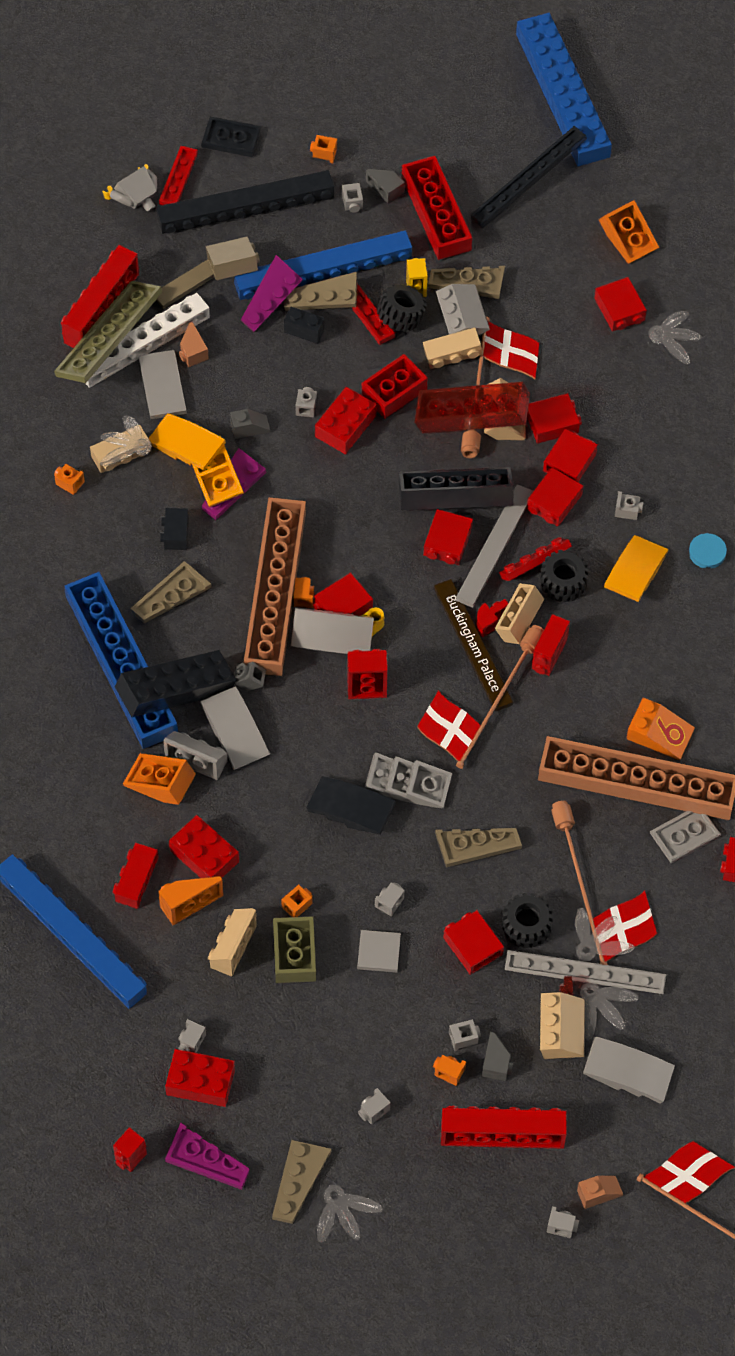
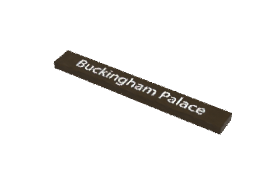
[434,579,513,712]

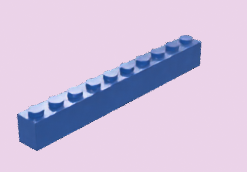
[234,230,412,300]
[0,854,147,1009]

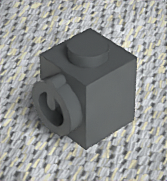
[233,661,266,692]

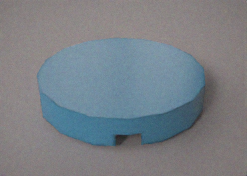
[689,533,727,568]

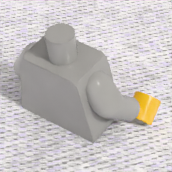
[102,164,157,212]

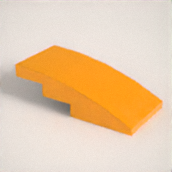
[148,413,226,471]
[192,436,244,507]
[604,535,668,602]

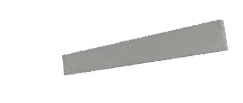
[456,484,533,608]
[505,950,667,994]

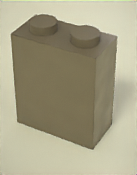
[206,237,260,280]

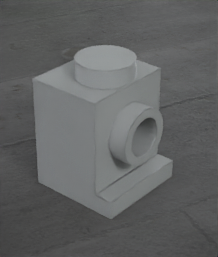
[342,183,363,213]
[295,387,317,418]
[615,491,643,520]
[375,883,404,916]
[178,1019,206,1053]
[449,1019,481,1051]
[358,1088,390,1125]
[547,1206,579,1238]

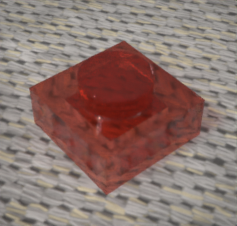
[559,976,573,996]

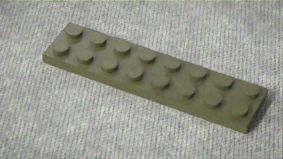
[54,281,162,383]

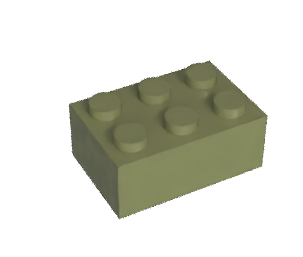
[273,917,316,983]

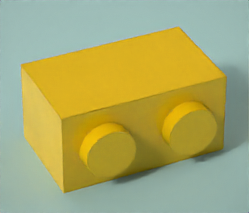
[406,258,427,297]

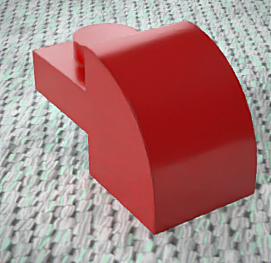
[477,599,509,638]

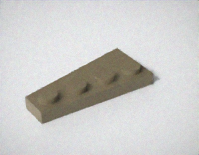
[284,272,357,311]
[131,561,211,623]
[435,828,522,867]

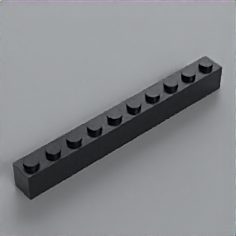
[156,170,334,234]

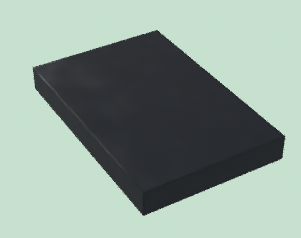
[201,116,261,157]

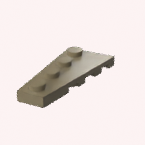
[428,266,505,299]
[272,1140,332,1224]

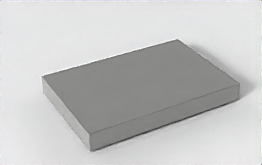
[650,811,721,864]

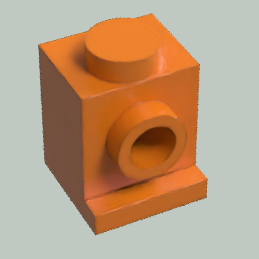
[310,135,337,163]
[54,464,85,495]
[294,577,314,608]
[281,884,313,917]
[433,1055,466,1086]

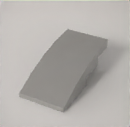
[291,608,374,654]
[201,686,270,770]
[365,753,452,808]
[583,1037,675,1103]

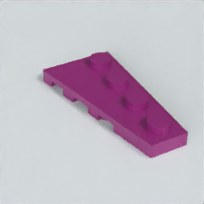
[241,255,303,332]
[202,448,266,520]
[165,1123,250,1190]

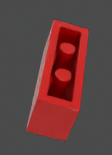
[113,843,159,909]

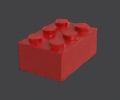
[361,354,428,419]
[315,387,377,455]
[347,649,387,699]
[169,815,239,878]
[165,1049,235,1107]

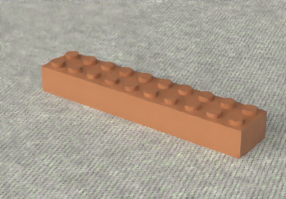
[244,497,306,676]
[538,736,735,820]

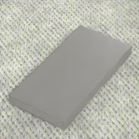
[138,350,187,420]

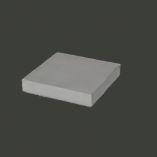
[357,930,401,973]

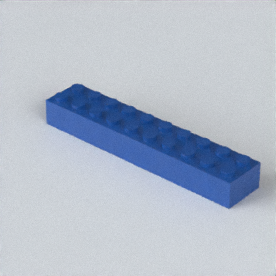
[516,13,612,167]
[64,572,178,749]

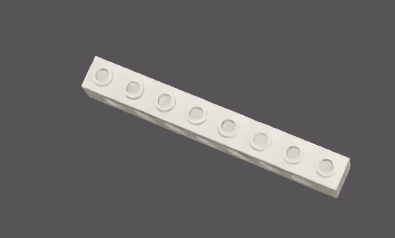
[86,293,210,388]

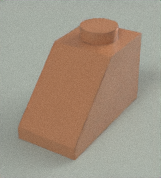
[179,322,208,367]
[577,1176,623,1209]

